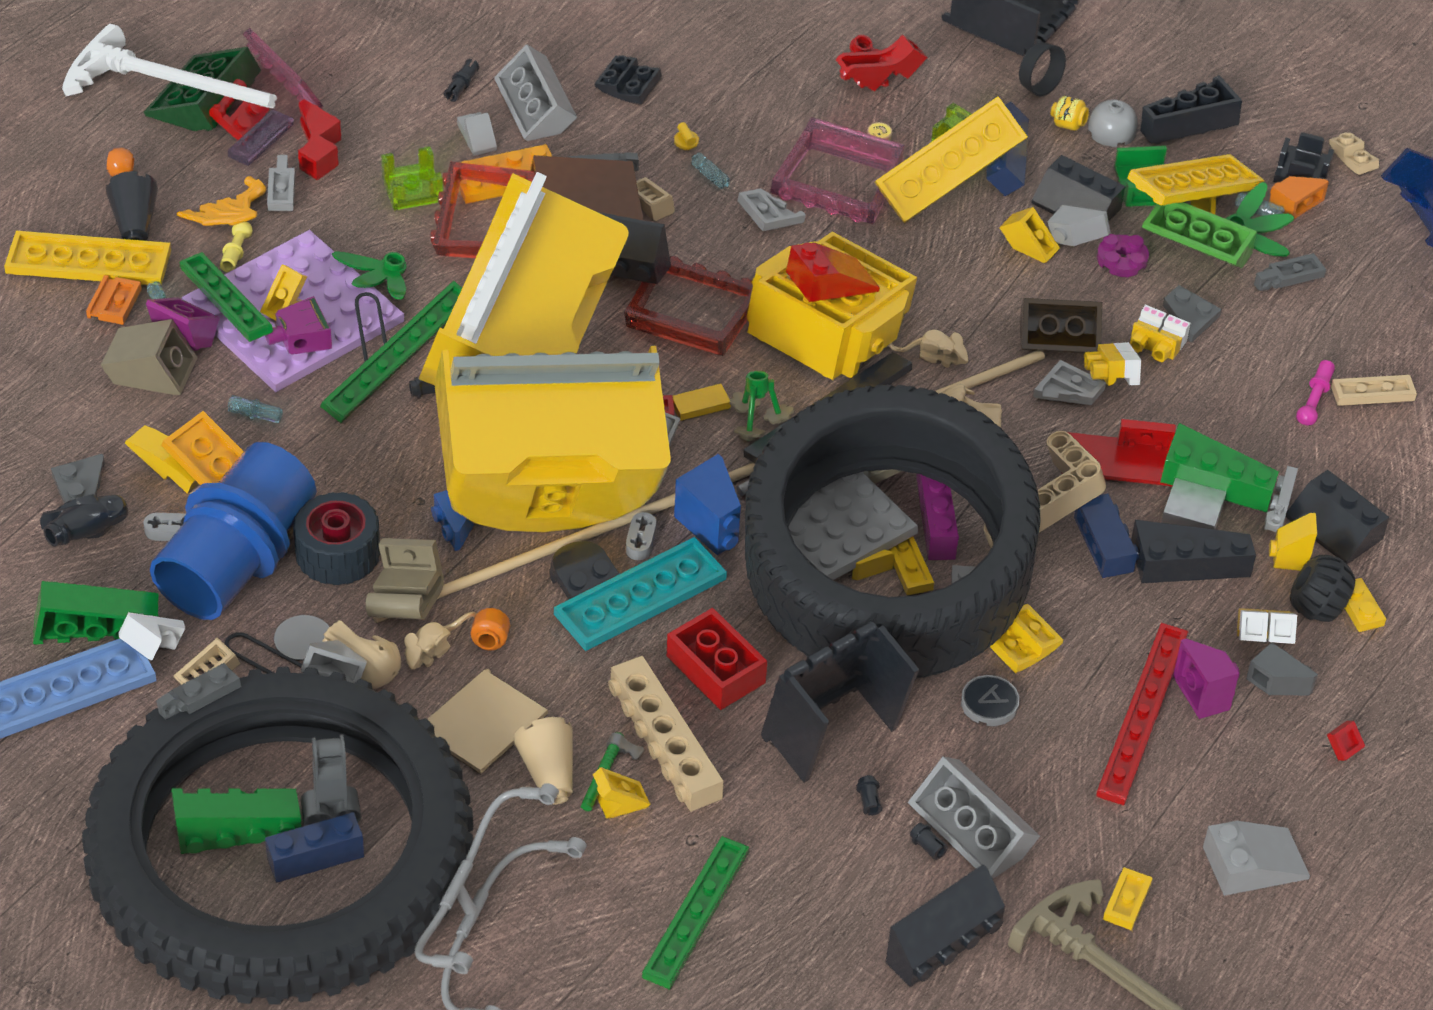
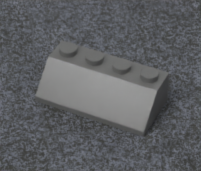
[494,44,577,141]
[908,756,1040,879]

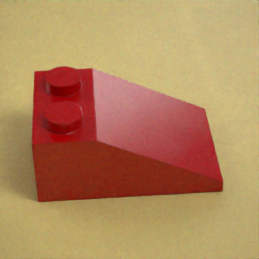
[786,242,880,302]

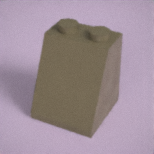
[101,319,198,395]

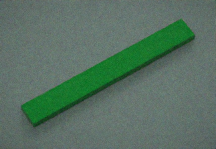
[320,281,463,423]

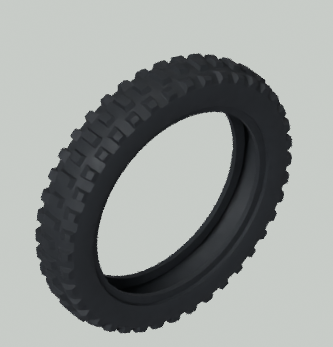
[82,667,473,1005]

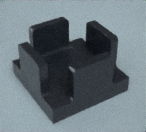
[1273,132,1334,183]

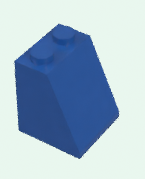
[674,454,741,556]

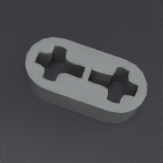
[626,512,656,561]
[143,513,186,541]

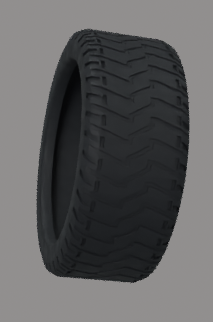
[745,385,1040,679]

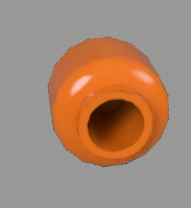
[470,608,511,651]

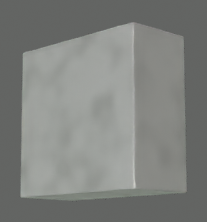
[1161,478,1226,530]

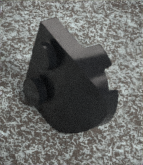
[549,541,619,600]

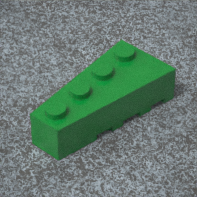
[1161,423,1279,513]
[33,581,159,645]
[171,788,302,854]

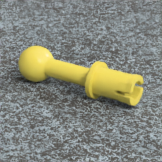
[220,221,253,272]

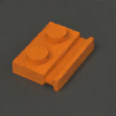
[86,275,142,325]

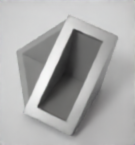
[301,640,367,683]

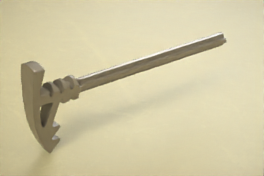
[1008,879,1184,1010]

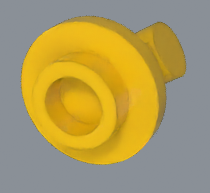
[674,122,699,150]

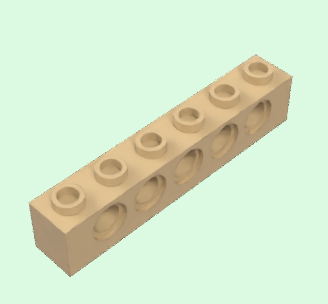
[608,655,723,812]

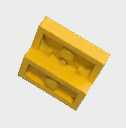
[990,604,1064,673]

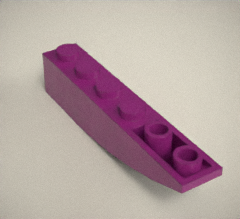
[916,474,959,560]

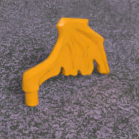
[176,176,267,226]

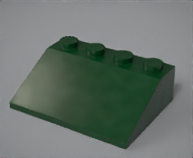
[143,46,262,131]

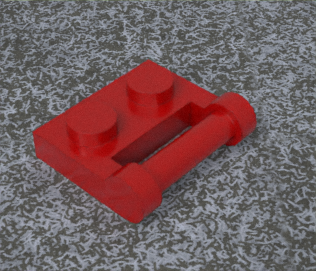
[209,79,270,143]

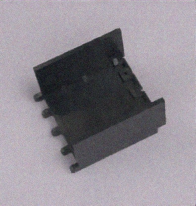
[941,0,1080,56]
[761,621,919,783]

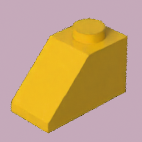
[999,207,1060,263]
[1269,513,1317,571]

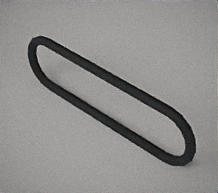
[355,292,387,362]
[224,632,302,674]

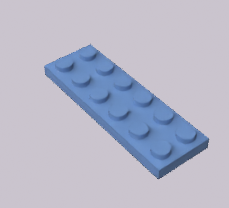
[0,638,157,739]

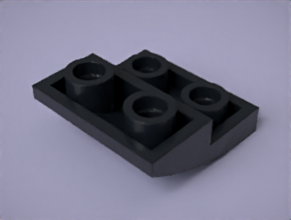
[594,55,662,104]

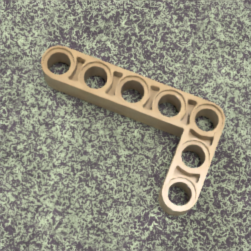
[984,431,1106,549]

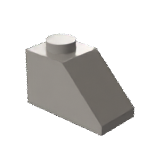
[1047,205,1111,246]

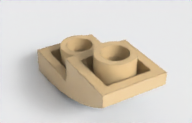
[1329,133,1379,175]

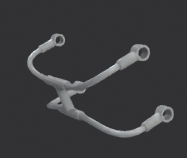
[415,783,587,1010]

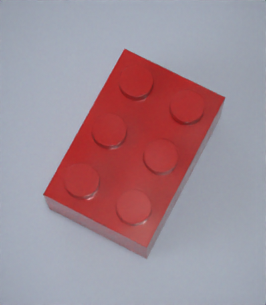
[666,608,767,710]

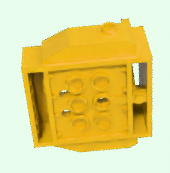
[747,232,917,380]

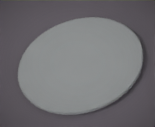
[274,615,329,660]

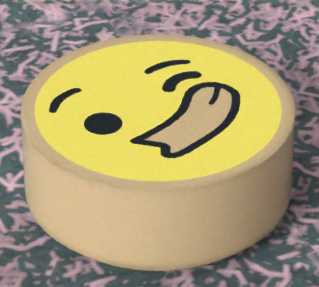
[867,122,892,145]

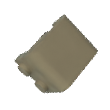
[366,538,444,619]

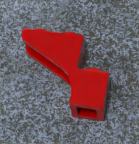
[835,35,927,92]
[298,99,341,181]

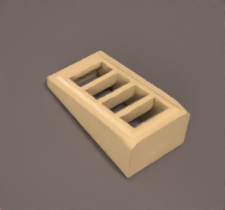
[636,177,675,221]
[173,638,240,685]

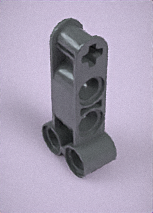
[300,734,361,826]

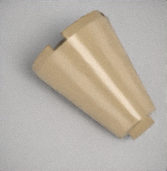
[514,717,573,804]

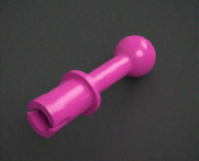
[1296,360,1335,426]

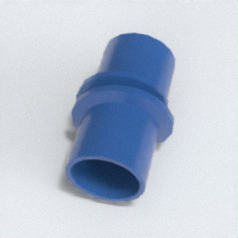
[150,442,317,620]

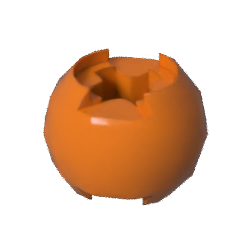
[107,147,134,177]

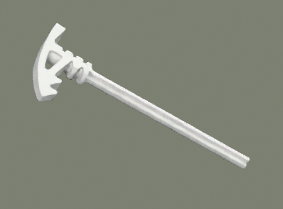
[63,24,277,108]

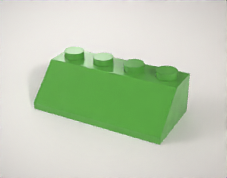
[1142,202,1257,268]

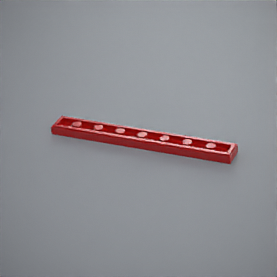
[1096,623,1188,806]

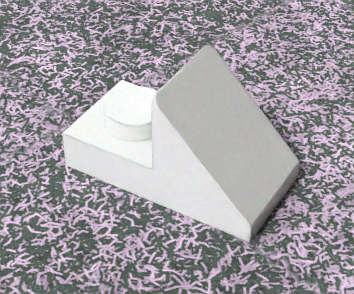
[119,612,185,660]

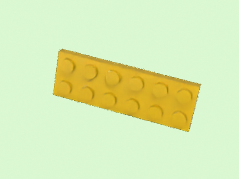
[875,97,1027,223]
[1128,154,1264,206]
[4,231,171,286]

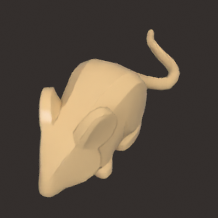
[888,330,968,368]
[404,612,477,670]

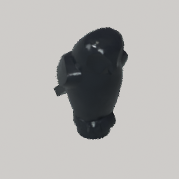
[40,494,128,547]

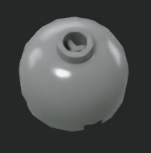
[1088,100,1138,147]

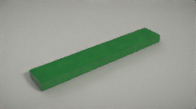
[179,252,273,342]
[642,836,749,990]

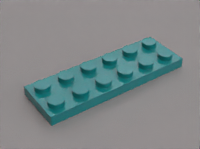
[554,537,727,651]

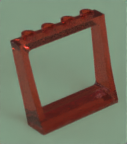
[430,161,535,259]
[624,256,753,357]

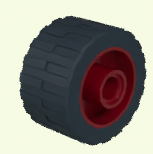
[293,492,380,585]

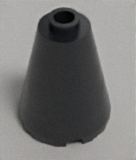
[106,171,158,241]

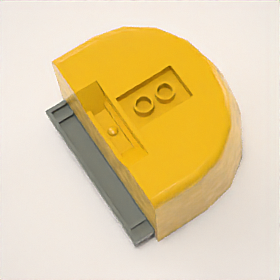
[434,346,671,532]

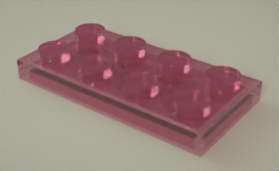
[243,28,324,109]

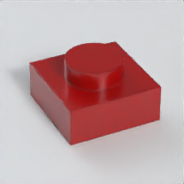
[1327,721,1365,761]

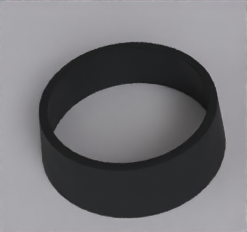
[1019,42,1066,97]

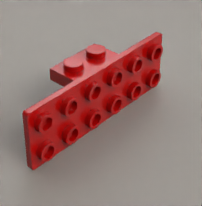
[1061,419,1176,486]

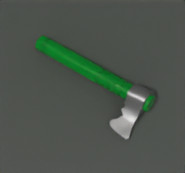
[581,732,644,811]

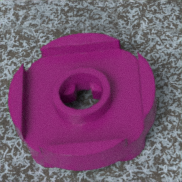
[1097,234,1149,277]

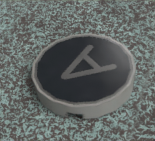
[961,675,1020,727]

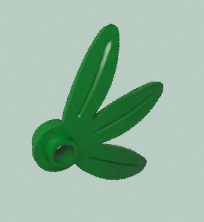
[1225,182,1294,257]
[332,251,407,300]

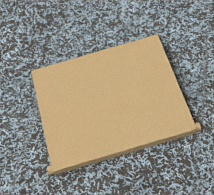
[428,669,548,773]

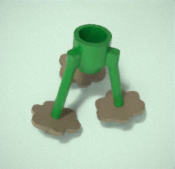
[730,371,794,441]

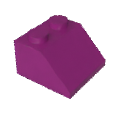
[146,297,220,351]
[1173,638,1240,719]

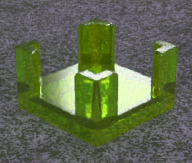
[381,146,443,210]

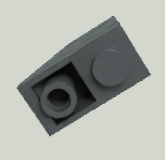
[1246,642,1318,696]

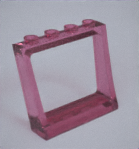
[770,117,905,224]

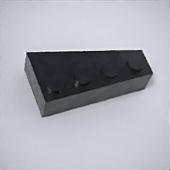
[1140,75,1242,144]
[1131,519,1256,583]

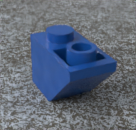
[431,490,475,551]

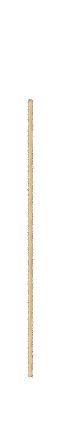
[373,351,1045,623]

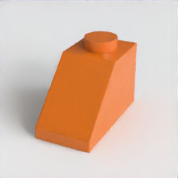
[1269,176,1329,219]

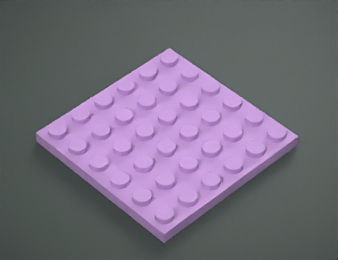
[181,230,404,392]

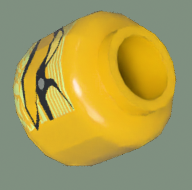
[1051,96,1089,131]

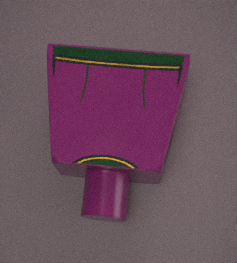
[265,296,332,355]

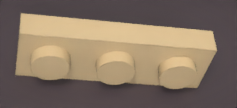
[1331,375,1417,406]

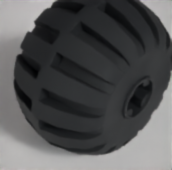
[1290,555,1356,622]

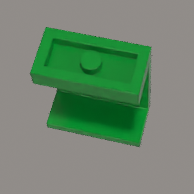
[1114,146,1167,207]

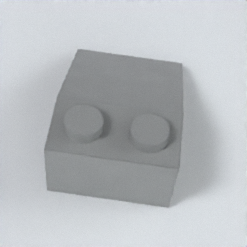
[1203,821,1310,896]

